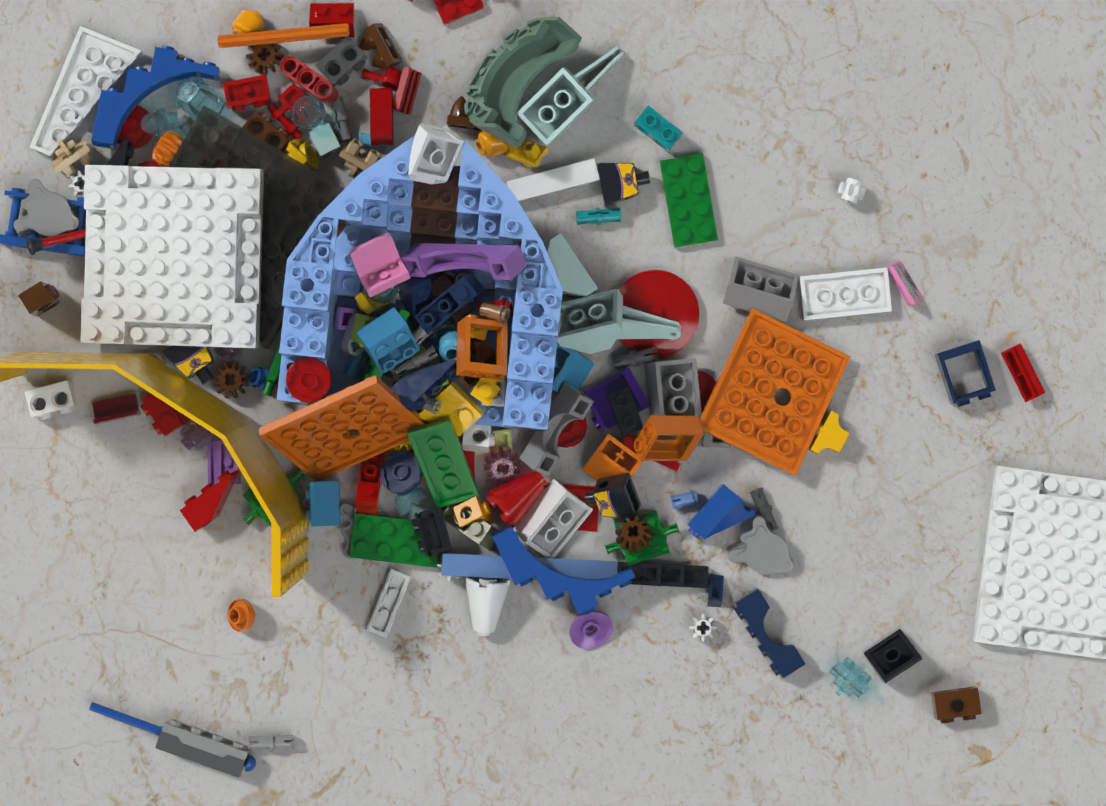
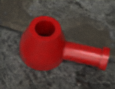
[361,67,402,91]

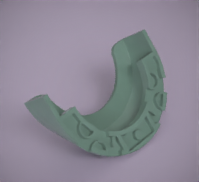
[464,17,582,148]

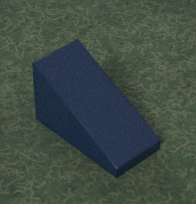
[707,575,724,608]

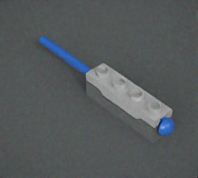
[89,702,256,778]

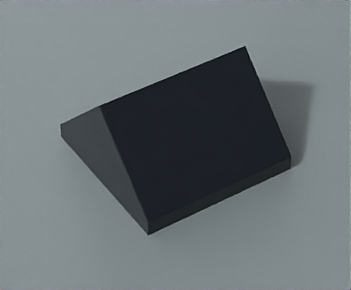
[864,629,922,684]

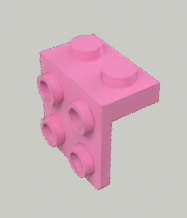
[349,232,411,297]

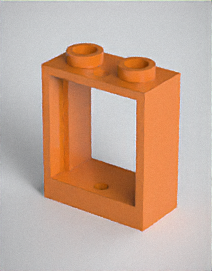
[456,315,508,380]
[634,415,704,461]

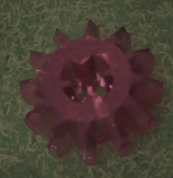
[484,446,522,484]

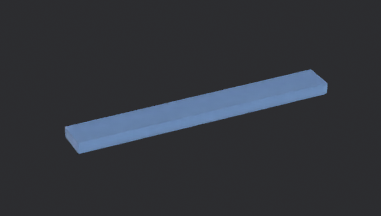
[441,553,618,580]

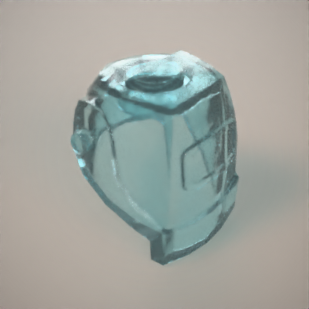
[174,76,226,127]

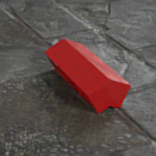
[1001,343,1045,402]

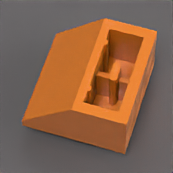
[582,434,643,481]

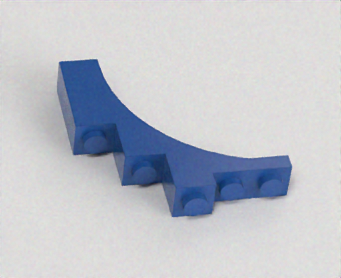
[91,45,221,150]
[492,526,635,615]

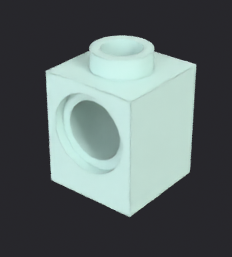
[309,122,342,159]

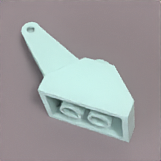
[517,46,624,146]
[541,233,598,298]
[557,288,681,354]

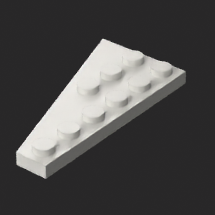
[29,26,142,157]

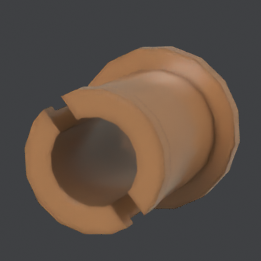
[480,302,510,323]

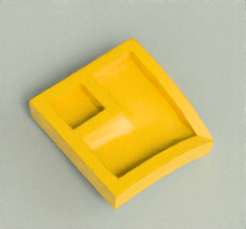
[419,381,484,437]

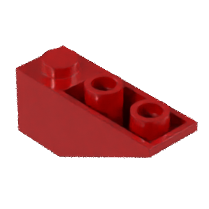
[355,452,385,515]
[180,470,239,532]

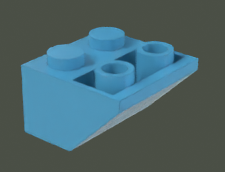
[356,308,420,375]
[552,342,594,394]
[306,481,341,527]

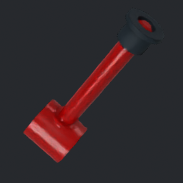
[27,222,86,255]

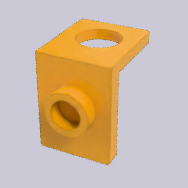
[453,496,495,527]

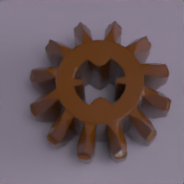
[246,43,284,75]
[213,362,250,399]
[615,516,653,554]

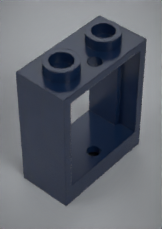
[935,340,996,407]

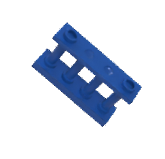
[0,188,86,257]

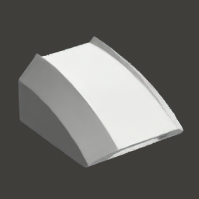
[409,123,464,184]

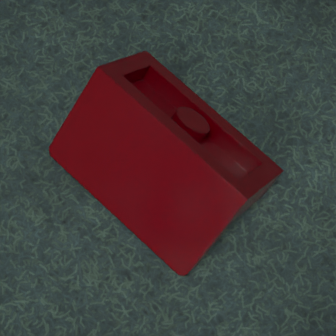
[92,393,141,425]

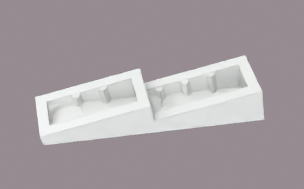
[506,159,600,202]

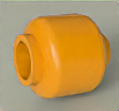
[232,10,265,34]
[475,131,508,158]

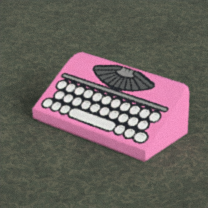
[888,261,923,306]

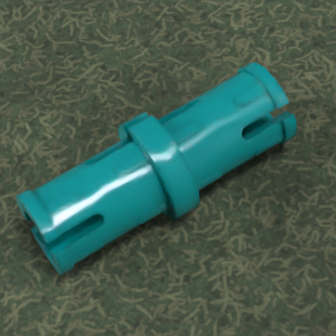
[576,208,621,225]

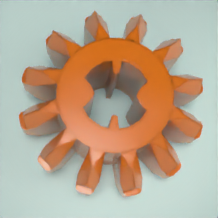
[152,130,187,167]

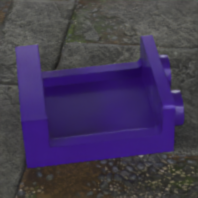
[583,368,650,432]

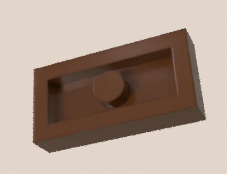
[358,23,403,68]
[447,96,483,131]

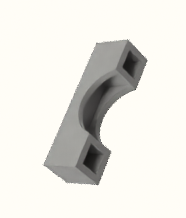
[520,383,594,477]

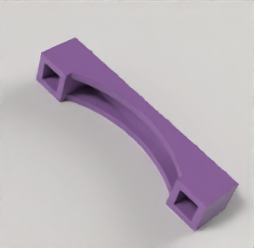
[400,243,527,280]

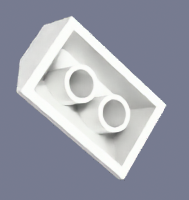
[513,479,593,558]

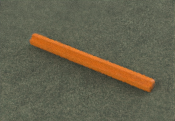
[218,23,350,48]

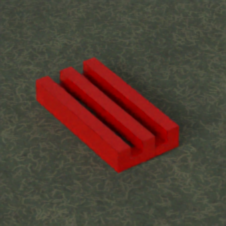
[393,66,422,115]

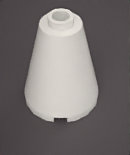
[466,577,510,636]

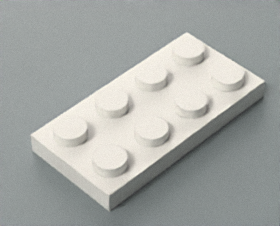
[799,268,892,321]

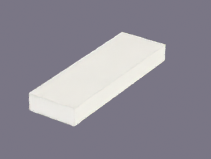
[366,568,412,638]

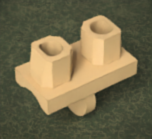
[339,138,382,178]
[51,139,94,178]

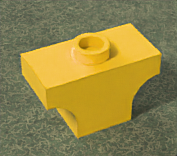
[809,411,850,454]

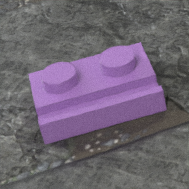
[207,440,241,484]

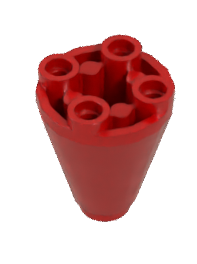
[486,471,548,527]

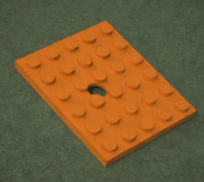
[699,308,851,476]
[258,375,429,482]

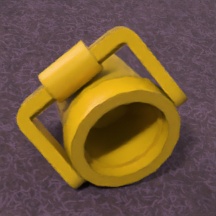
[284,138,319,175]

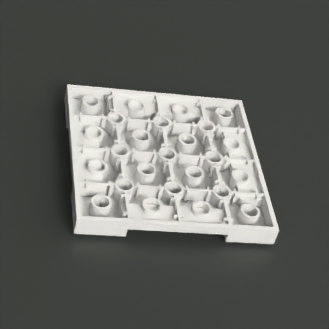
[81,165,264,348]
[972,466,1106,659]

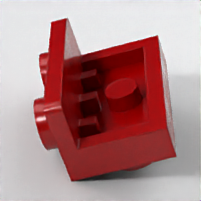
[309,3,355,38]
[223,74,272,112]

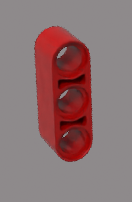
[280,56,338,104]
[370,87,394,147]

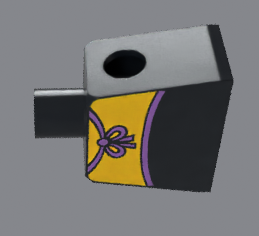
[598,163,650,207]
[163,346,215,385]
[585,473,641,519]

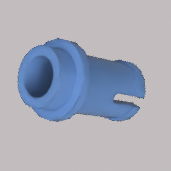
[670,489,699,509]

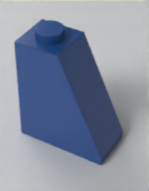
[687,484,756,539]

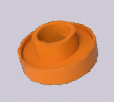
[227,599,255,632]

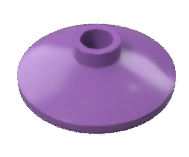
[569,611,613,649]

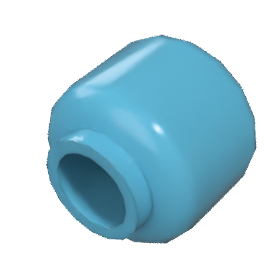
[438,330,457,362]

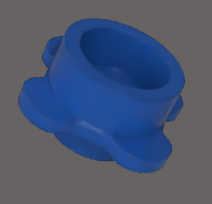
[249,366,270,390]

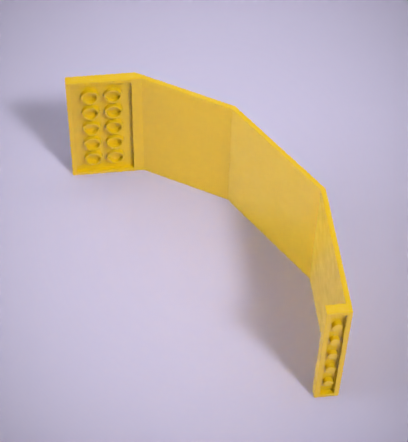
[0,352,310,597]

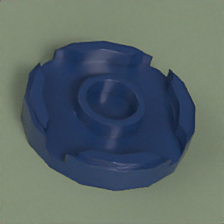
[381,450,424,495]

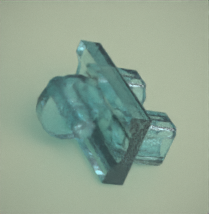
[141,108,179,137]
[828,657,871,697]

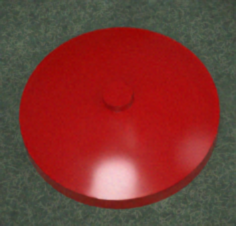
[619,270,699,358]

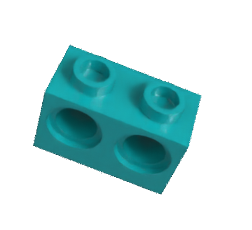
[634,105,683,153]

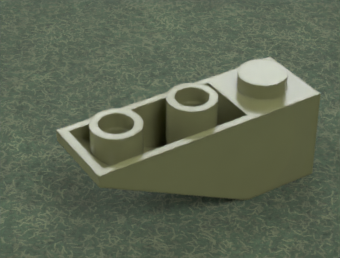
[434,503,500,551]

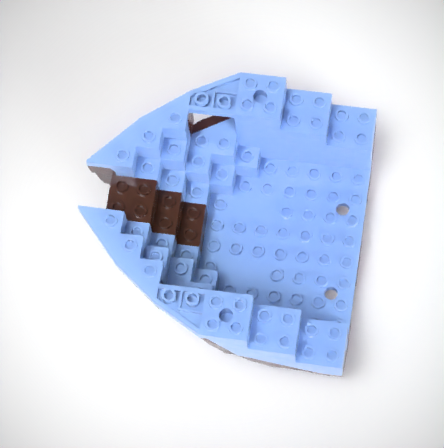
[277,135,563,431]

